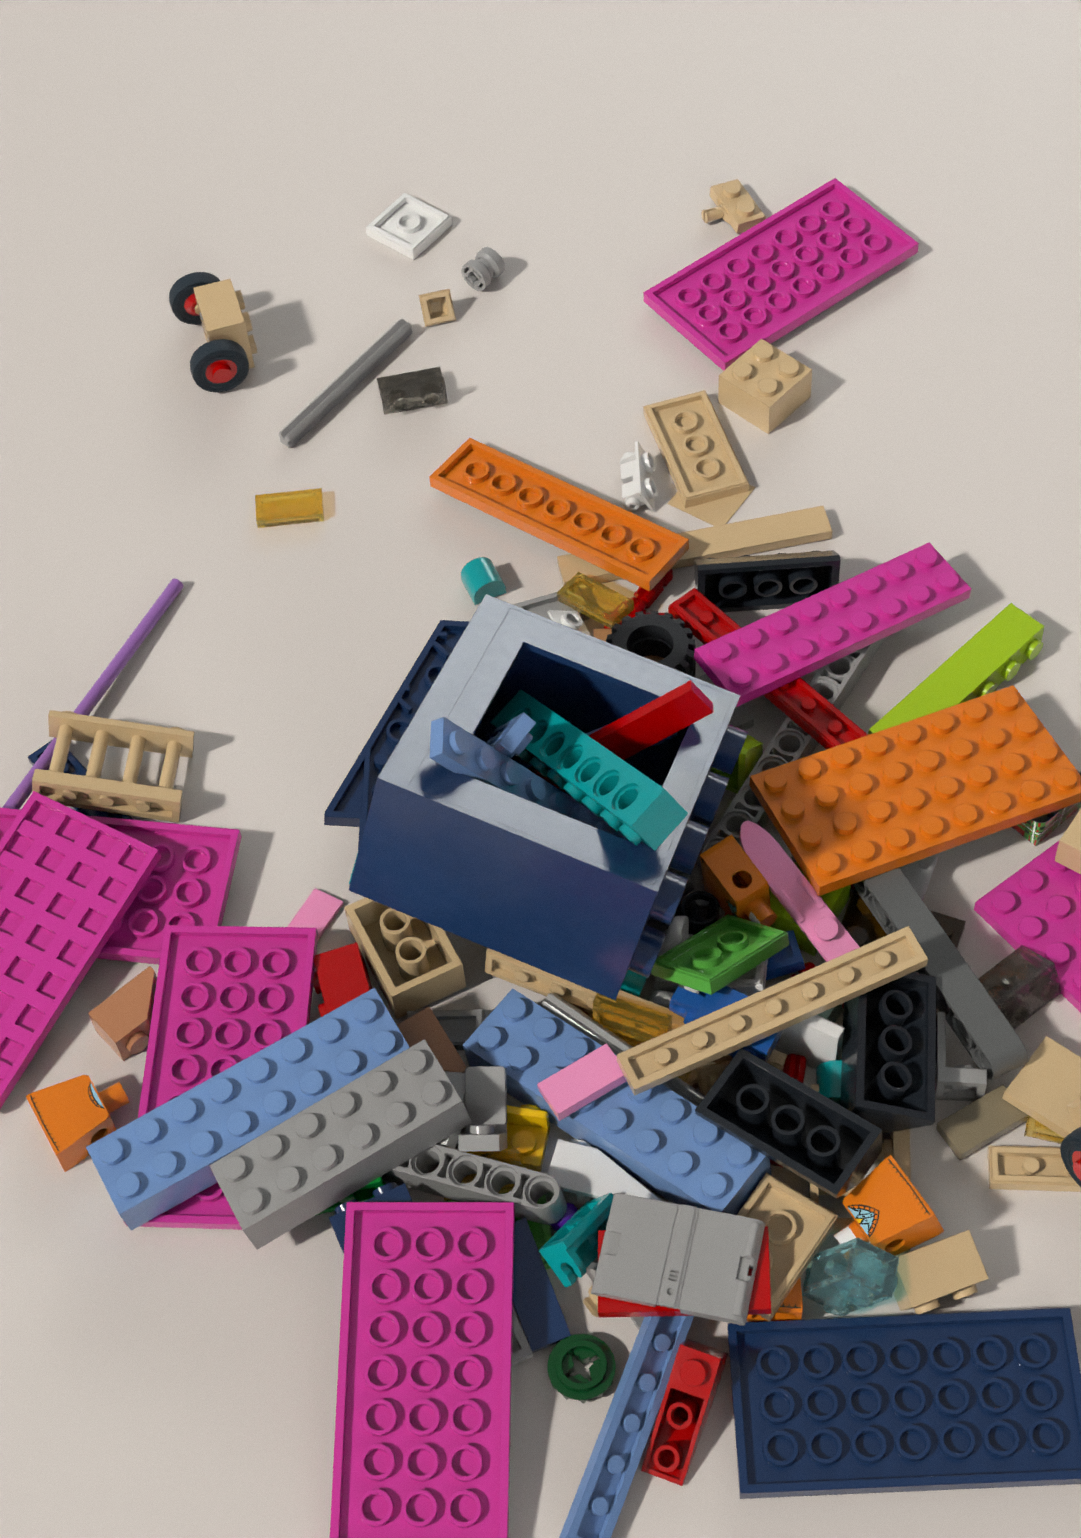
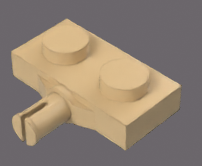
[701,179,766,234]

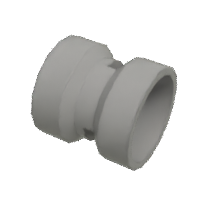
[461,247,505,291]

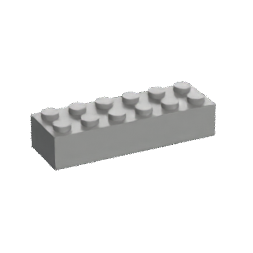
[209,1039,472,1250]

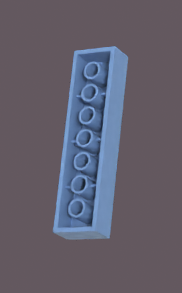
[86,988,410,1231]
[463,988,772,1215]

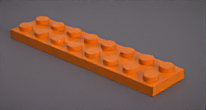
[429,438,689,591]

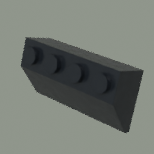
[695,550,841,612]
[840,972,936,1134]
[695,1048,882,1198]

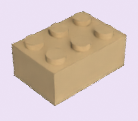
[344,897,466,1019]

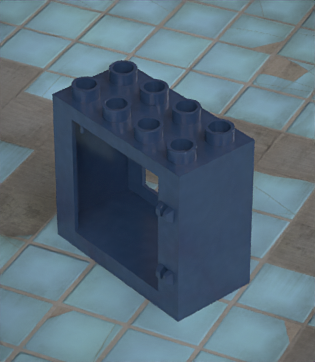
[349,594,748,1000]

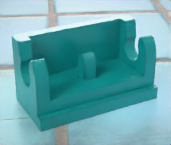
[539,1193,613,1288]

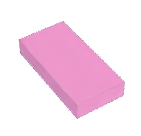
[537,1043,627,1121]

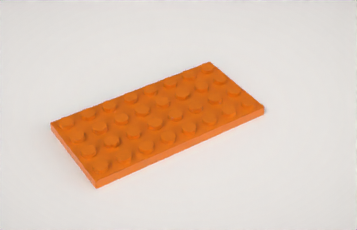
[749,685,1081,896]

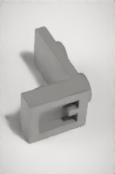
[935,1011,987,1102]
[458,1066,507,1152]

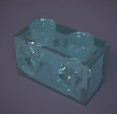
[802,1238,899,1316]

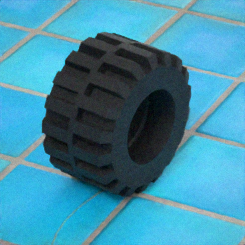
[606,610,696,677]

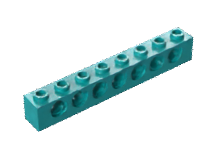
[490,689,689,850]

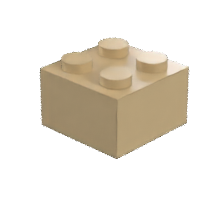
[718,339,812,434]

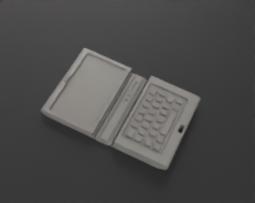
[591,1193,765,1325]

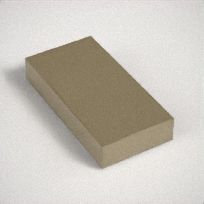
[936,1085,1028,1160]

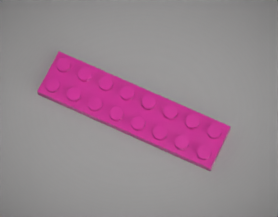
[694,542,972,707]

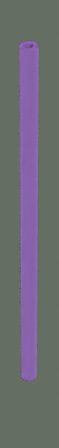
[3,579,184,809]

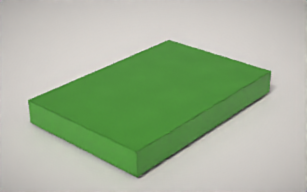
[651,914,789,995]

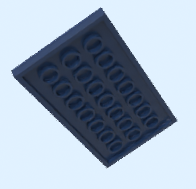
[727,1308,1081,1499]

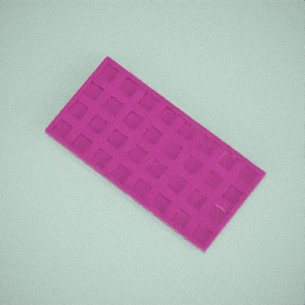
[0,791,161,1109]

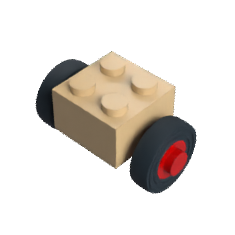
[169,272,258,392]

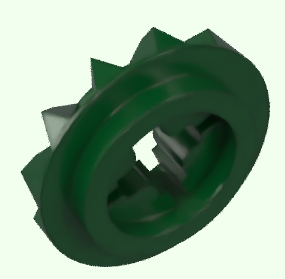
[547,1334,616,1404]

